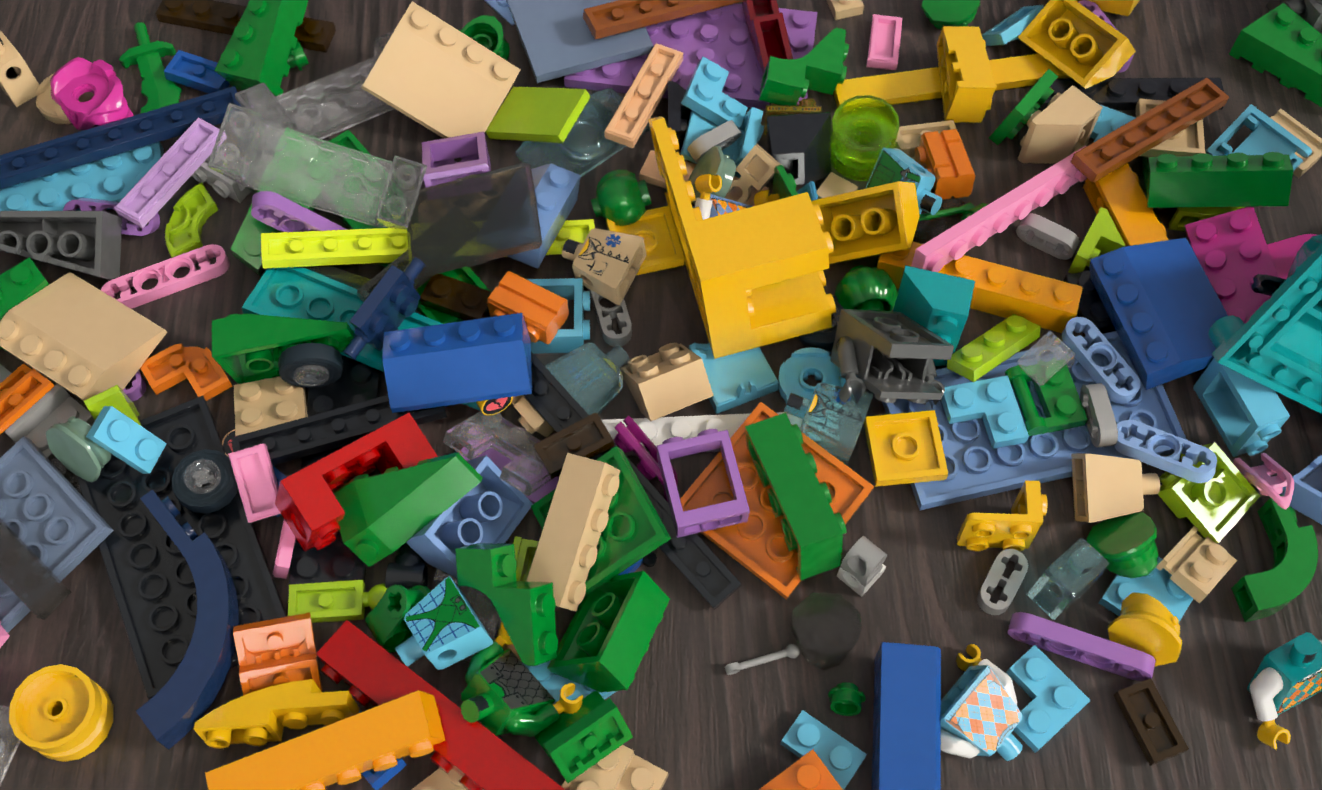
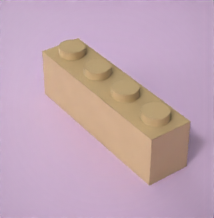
[526,453,621,611]

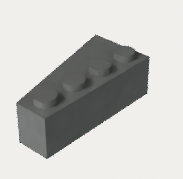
[0,211,122,280]

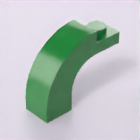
[1231,495,1318,622]

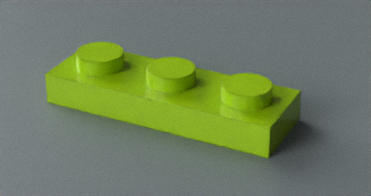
[947,314,1041,382]

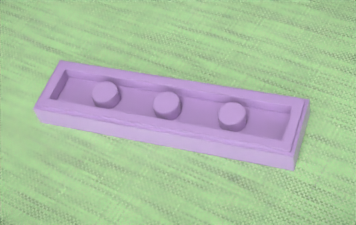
[114,118,226,228]

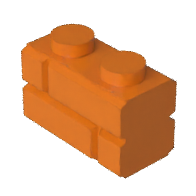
[915,129,975,200]
[487,271,569,345]

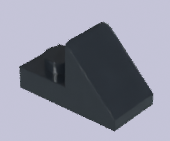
[668,81,692,150]

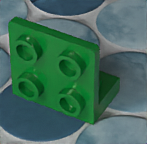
[534,691,633,783]

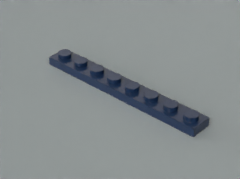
[0,86,245,189]

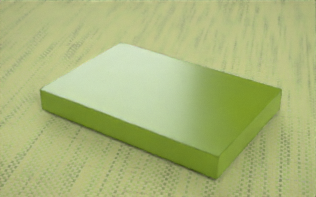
[485,87,590,143]

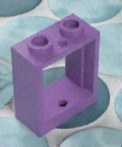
[422,132,494,204]
[657,429,750,538]

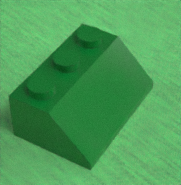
[547,571,670,693]

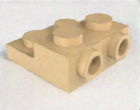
[562,745,668,790]

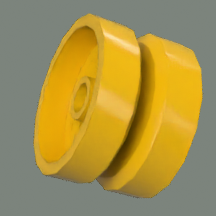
[9,664,113,762]

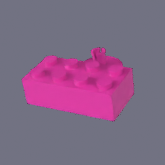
[1185,207,1317,323]

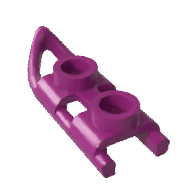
[614,416,678,502]

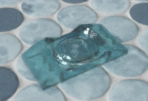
[516,88,650,178]

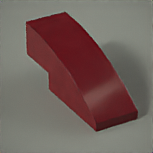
[742,0,793,73]

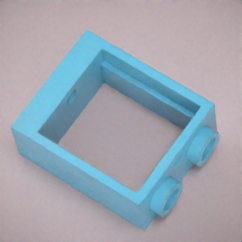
[527,278,590,354]
[1193,358,1290,457]

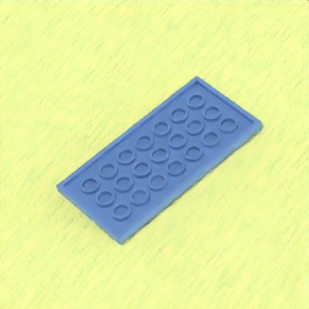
[882,331,1187,511]

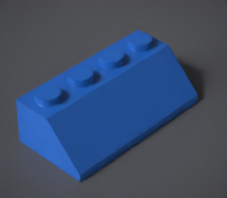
[382,313,532,413]

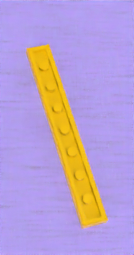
[834,54,1070,112]

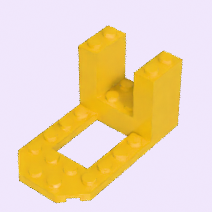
[648,116,836,359]

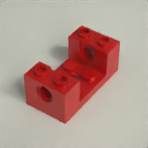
[274,413,438,552]

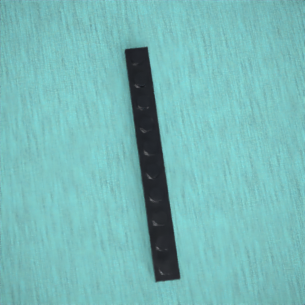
[523,351,742,610]

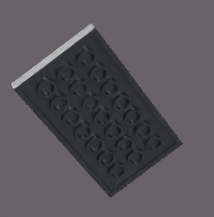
[76,396,287,700]

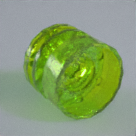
[831,95,900,181]

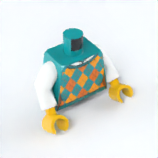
[1247,632,1322,750]

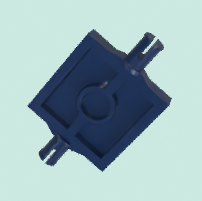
[343,257,426,360]

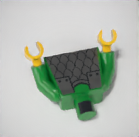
[461,622,583,737]

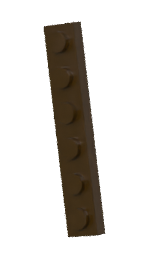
[155,0,336,53]

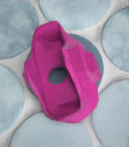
[50,57,133,131]

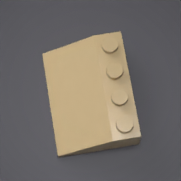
[361,1,521,138]
[0,272,167,401]

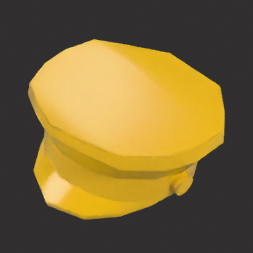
[1108,592,1182,666]

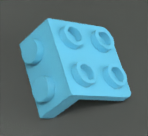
[681,107,764,178]

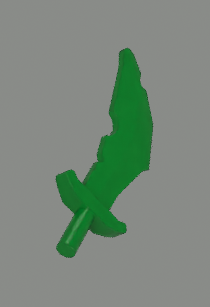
[119,22,182,114]

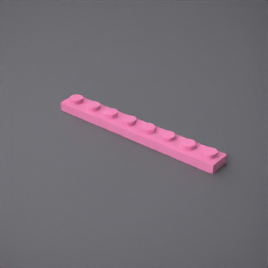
[911,146,1087,272]

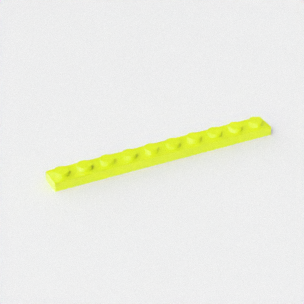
[261,219,595,269]

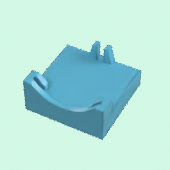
[689,343,779,414]

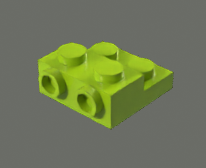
[1158,442,1260,543]

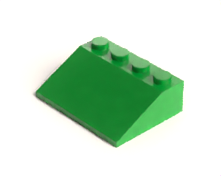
[1142,152,1293,208]

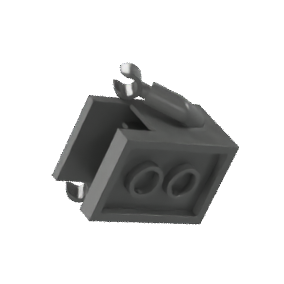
[830,309,954,405]

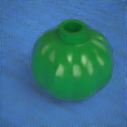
[591,169,652,226]
[834,265,897,311]

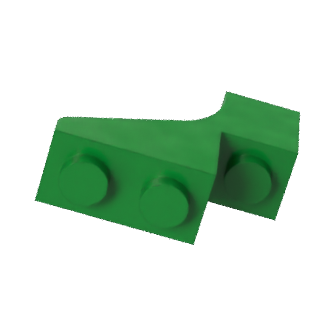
[759,28,849,107]
[455,543,558,666]

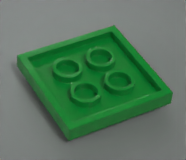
[530,446,671,598]

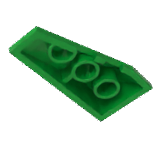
[212,314,355,384]
[333,452,483,567]

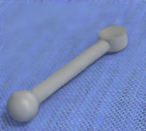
[724,644,800,675]

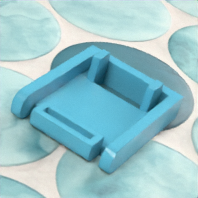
[1206,104,1312,172]

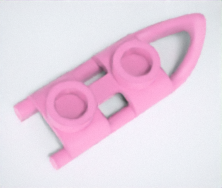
[1233,453,1294,509]

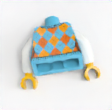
[941,644,1023,761]

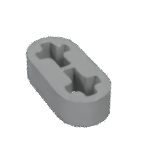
[687,120,742,163]
[1016,213,1080,260]
[1080,383,1118,448]
[977,549,1028,615]

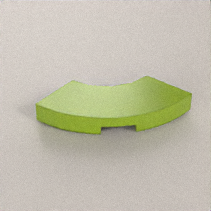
[165,182,218,258]

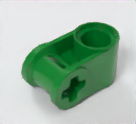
[365,585,431,653]

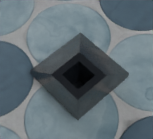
[767,112,831,186]

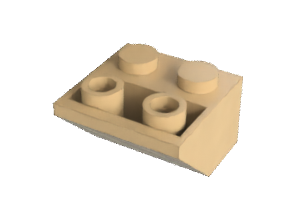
[1018,85,1103,164]
[620,343,714,421]

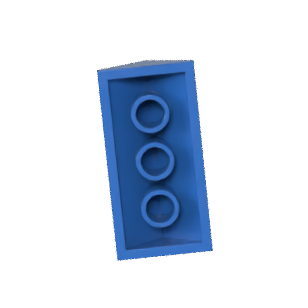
[872,642,941,790]

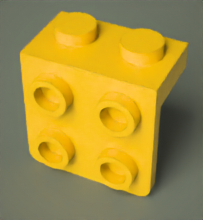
[957,480,1047,552]

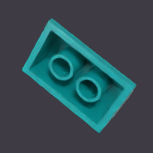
[893,265,975,366]

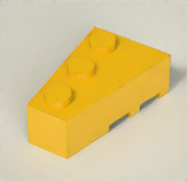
[936,26,997,122]

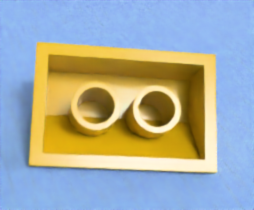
[1018,0,1136,89]
[811,181,920,264]

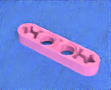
[101,244,230,309]

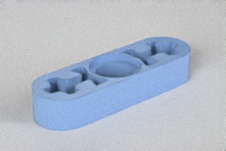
[1062,317,1140,404]
[1114,420,1217,483]

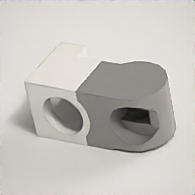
[837,536,887,597]

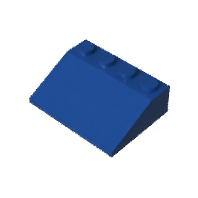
[1090,238,1228,390]

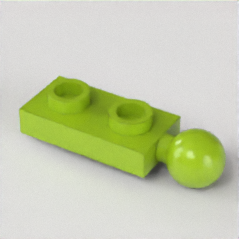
[288,580,388,623]

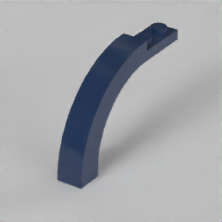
[136,489,239,750]

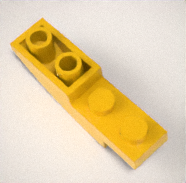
[194,679,359,749]

